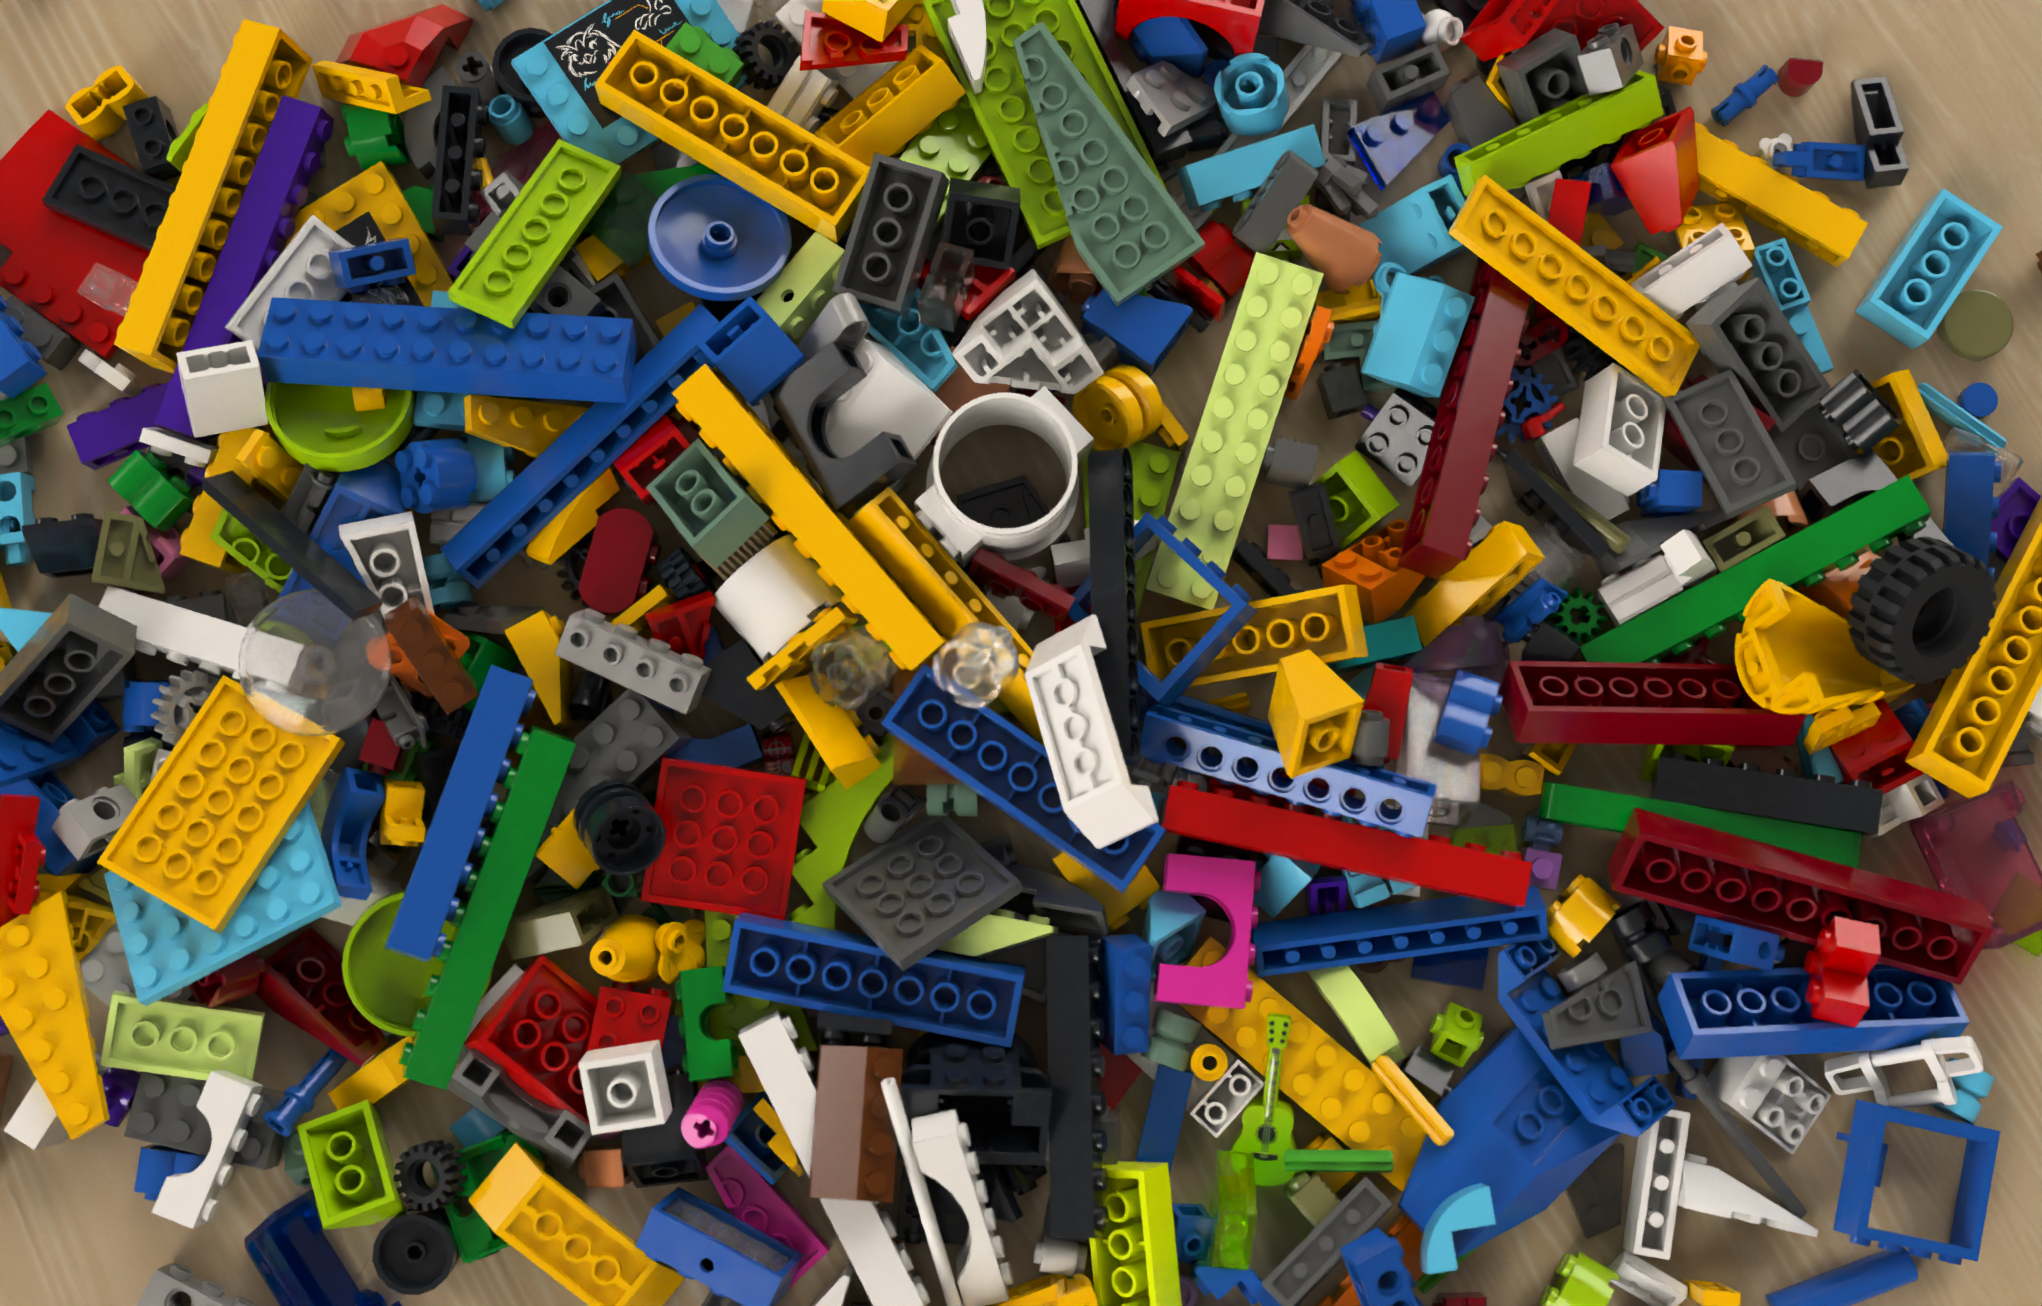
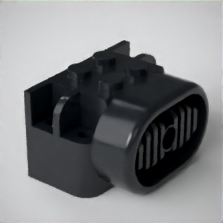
[897,1032,1052,1165]

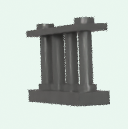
[1261,1176,1393,1306]

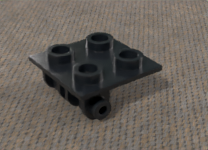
[896,1166,969,1245]

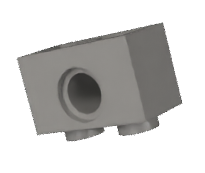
[51,783,138,861]

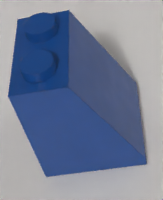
[1080,288,1194,378]

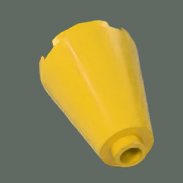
[590,914,661,986]

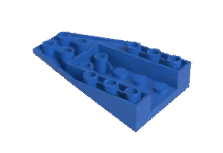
[1397,1025,1622,1258]

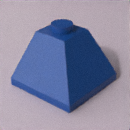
[1130,17,1209,78]

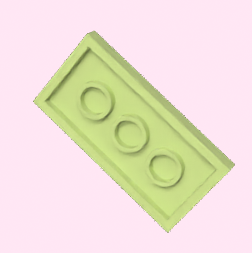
[100,991,265,1081]

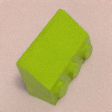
[297,1099,406,1230]

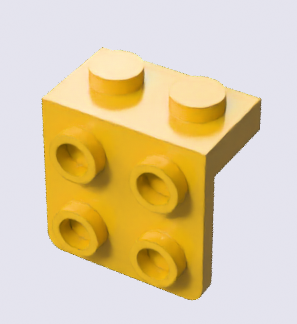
[1674,203,1755,281]

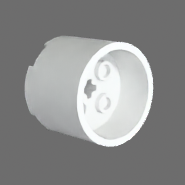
[714,533,845,664]

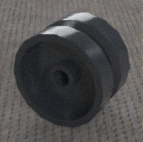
[492,27,553,119]
[372,1205,461,1295]

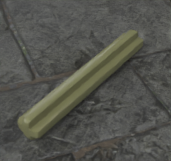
[1528,463,1631,554]

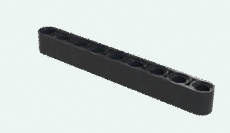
[1088,447,1141,765]

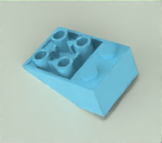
[1357,174,1469,286]

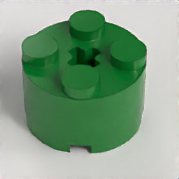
[341,104,411,171]

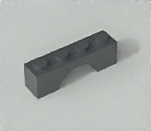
[447,1048,592,1170]

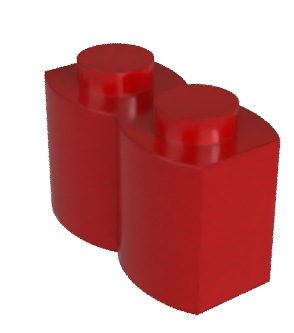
[1186,219,1255,303]

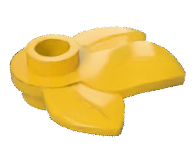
[655,918,706,984]

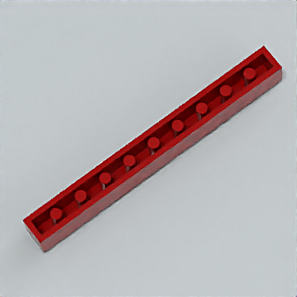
[1160,780,1533,907]

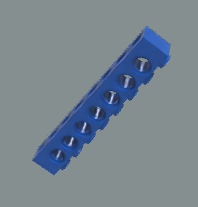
[1140,703,1437,838]

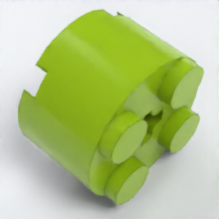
[1538,1251,1619,1306]

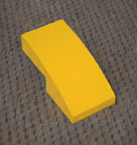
[753,1098,804,1177]

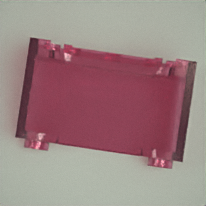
[1910,780,2042,949]

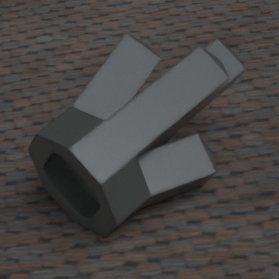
[1313,155,1379,220]

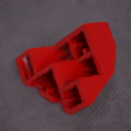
[336,4,474,88]

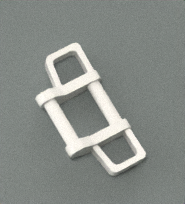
[1824,1036,1983,1109]

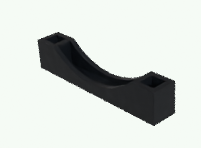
[1075,0,1193,167]

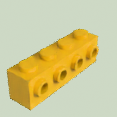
[1404,521,1545,652]

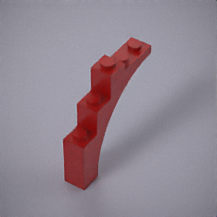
[1207,662,1413,815]

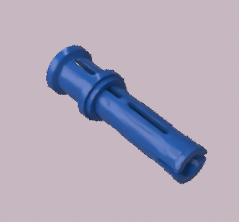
[263,1048,349,1137]

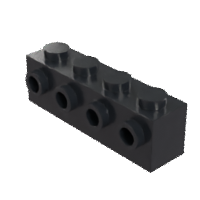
[431,85,489,236]

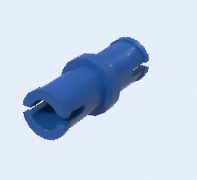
[1711,65,1779,127]

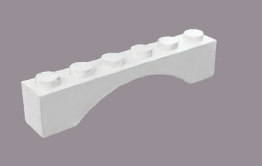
[912,1109,1013,1306]

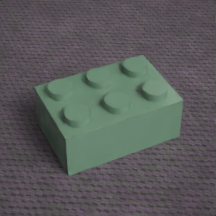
[646,438,770,568]

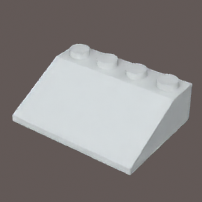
[783,338,953,515]

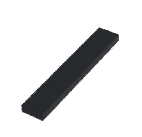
[201,471,383,621]

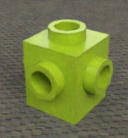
[1429,1001,1485,1068]

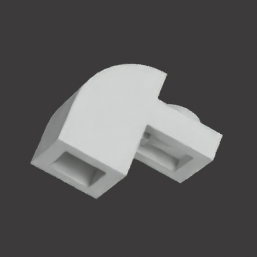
[1868,774,1945,840]

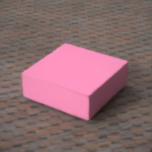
[1266,524,1303,562]

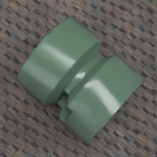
[927,769,979,817]
[1141,1007,1202,1072]

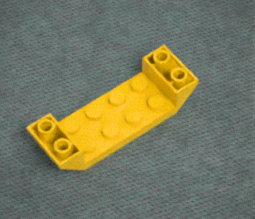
[468,1141,685,1306]

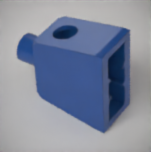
[1688,914,1785,971]

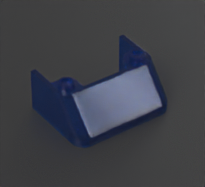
[244,1188,402,1306]

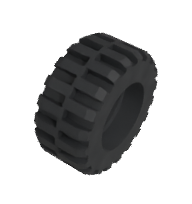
[1848,537,1997,683]

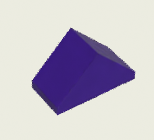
[1304,875,1347,916]

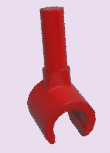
[1521,401,1566,441]

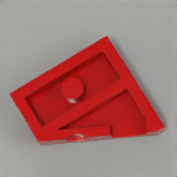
[645,590,715,665]

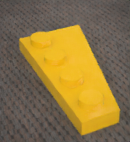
[464,394,589,458]

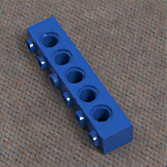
[1340,1227,1423,1306]

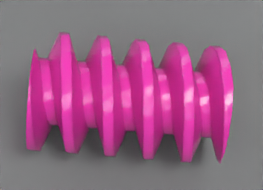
[681,1079,744,1148]

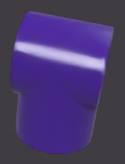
[102,1067,141,1127]

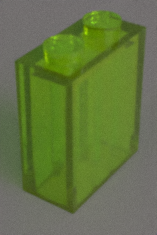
[1209,1150,1257,1270]

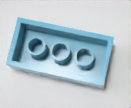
[1854,188,2003,350]

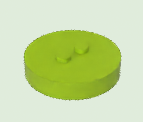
[265,382,416,472]
[342,889,493,1037]

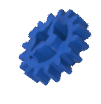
[1495,367,1558,444]

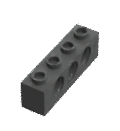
[464,212,606,317]

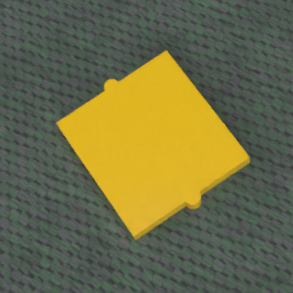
[535,808,600,890]

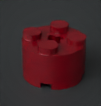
[188,951,266,1008]

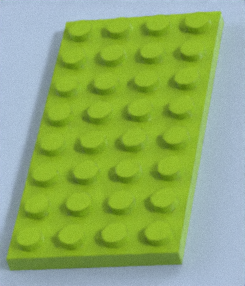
[922,0,1166,249]

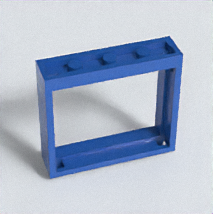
[1068,512,1257,707]
[1833,1099,2000,1265]

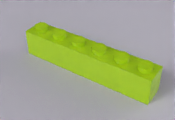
[1454,70,1664,197]

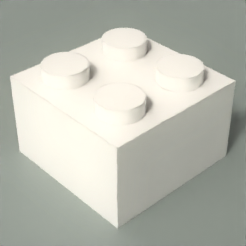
[578,1040,673,1135]

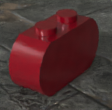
[578,508,661,618]

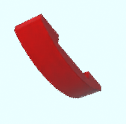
[1534,178,1592,323]

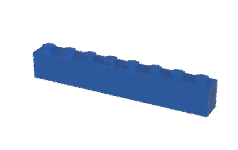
[1251,886,1548,977]

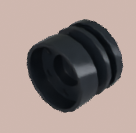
[573,779,666,876]

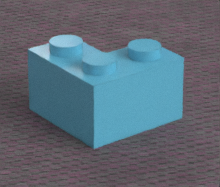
[1253,853,1322,918]

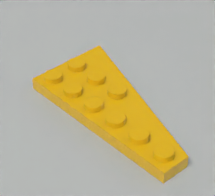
[0,891,110,1140]

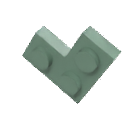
[1322,320,1397,393]

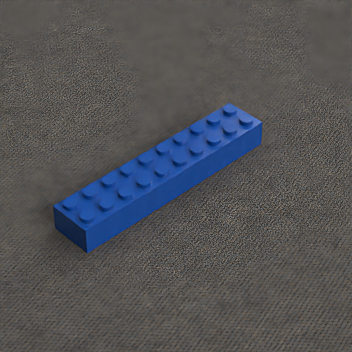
[257,297,638,403]

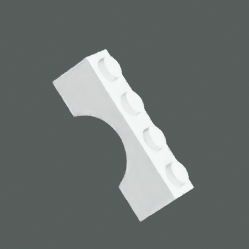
[152,1069,263,1229]

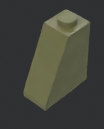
[503,885,619,960]

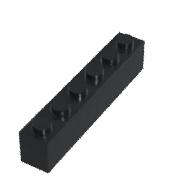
[1650,752,1883,836]

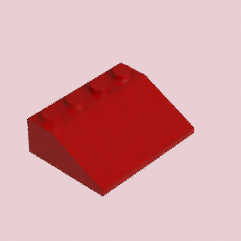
[463,954,598,1125]

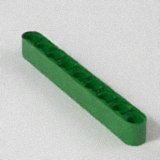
[1538,782,1863,869]

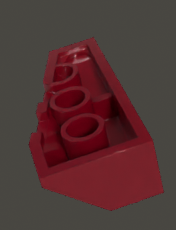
[254,927,388,1067]

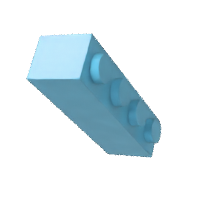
[1177,124,1326,213]

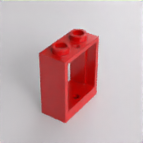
[1460,0,1560,62]

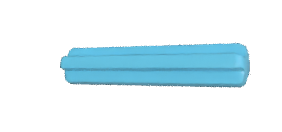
[1917,382,2007,455]

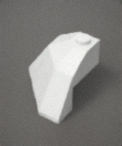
[952,268,1104,394]

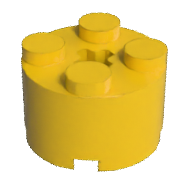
[1546,874,1621,958]

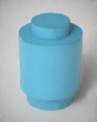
[488,94,534,145]

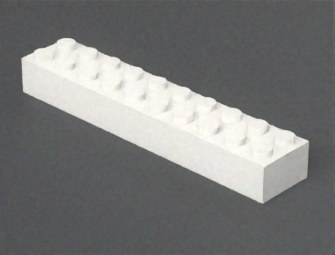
[738,1009,931,1306]

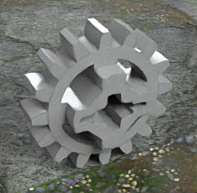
[151,670,219,746]

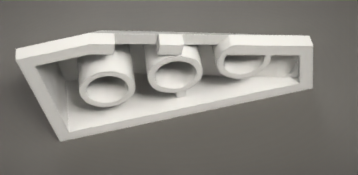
[1678,1152,1818,1237]

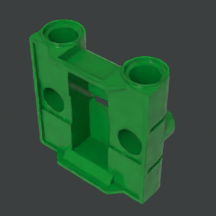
[430,1130,555,1264]

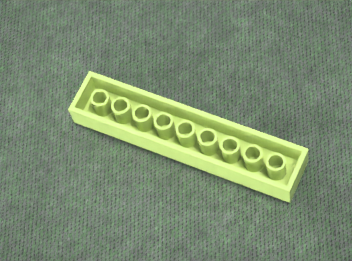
[1144,252,1324,611]

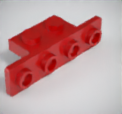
[0,794,46,927]

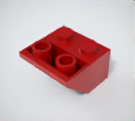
[613,414,690,507]

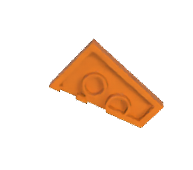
[1284,306,1334,400]

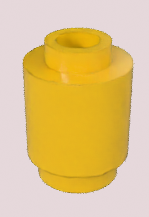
[1189,1043,1228,1081]

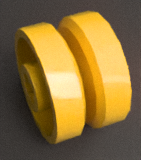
[1072,364,1163,450]

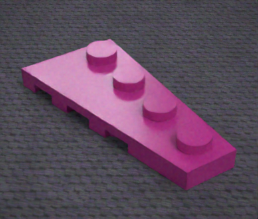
[705,1145,832,1288]

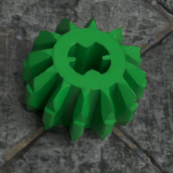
[1545,587,1607,644]

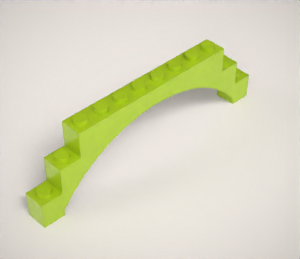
[789,669,1012,930]

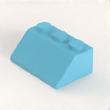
[1361,272,1475,398]

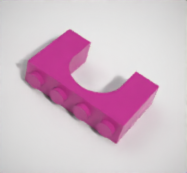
[1153,853,1261,1009]

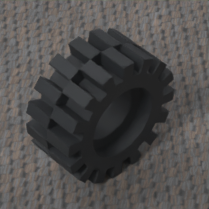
[732,21,799,90]
[412,694,472,740]
[394,1140,468,1211]

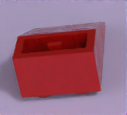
[1808,699,1925,794]

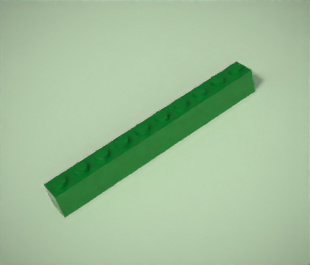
[1579,475,1932,663]
[398,725,576,1090]

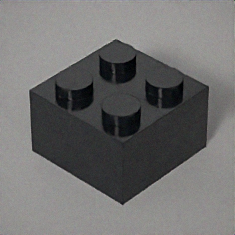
[939,178,1021,270]

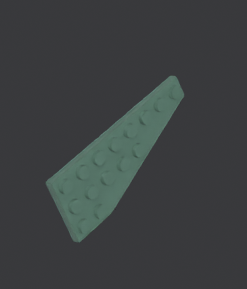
[1013,21,1205,307]

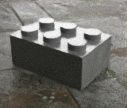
[1496,28,1588,126]

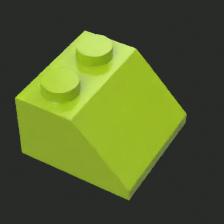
[1312,450,1400,552]

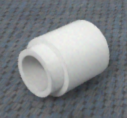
[1033,1235,1087,1277]

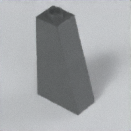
[1444,75,1542,202]

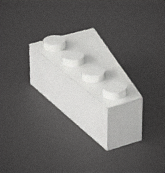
[339,511,435,619]

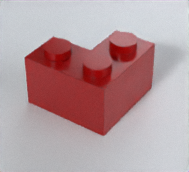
[1804,916,1881,1027]

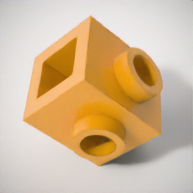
[1653,26,1707,86]

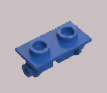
[1493,577,1568,644]

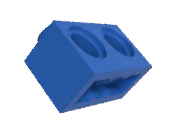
[1636,469,1703,518]

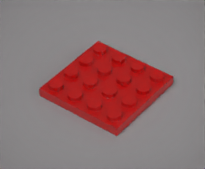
[641,757,807,920]

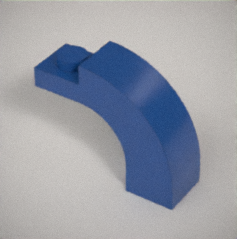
[321,767,385,901]

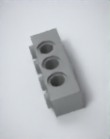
[137,1263,255,1306]

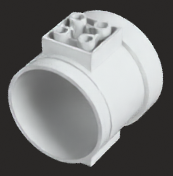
[915,386,1094,568]

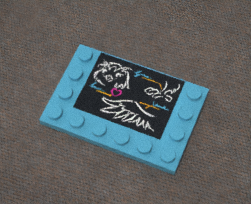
[511,0,747,165]

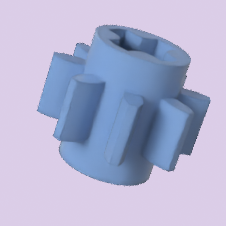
[1521,808,1563,852]

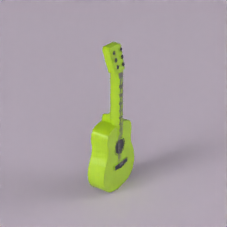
[1230,1013,1297,1186]

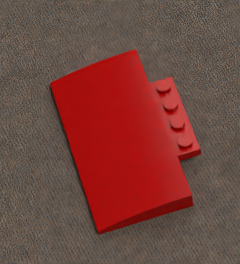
[0,109,150,360]

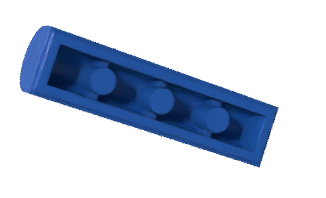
[1765,1246,1918,1306]

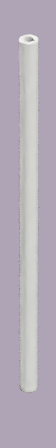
[881,1077,962,1306]

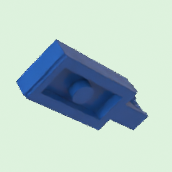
[1773,142,1865,181]

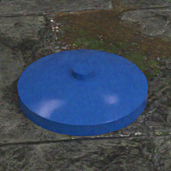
[648,174,791,301]

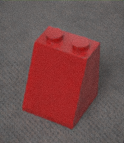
[1610,106,1699,235]

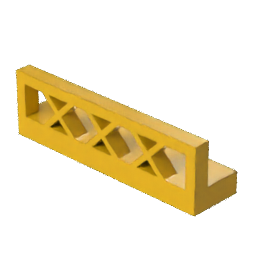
[312,60,432,114]

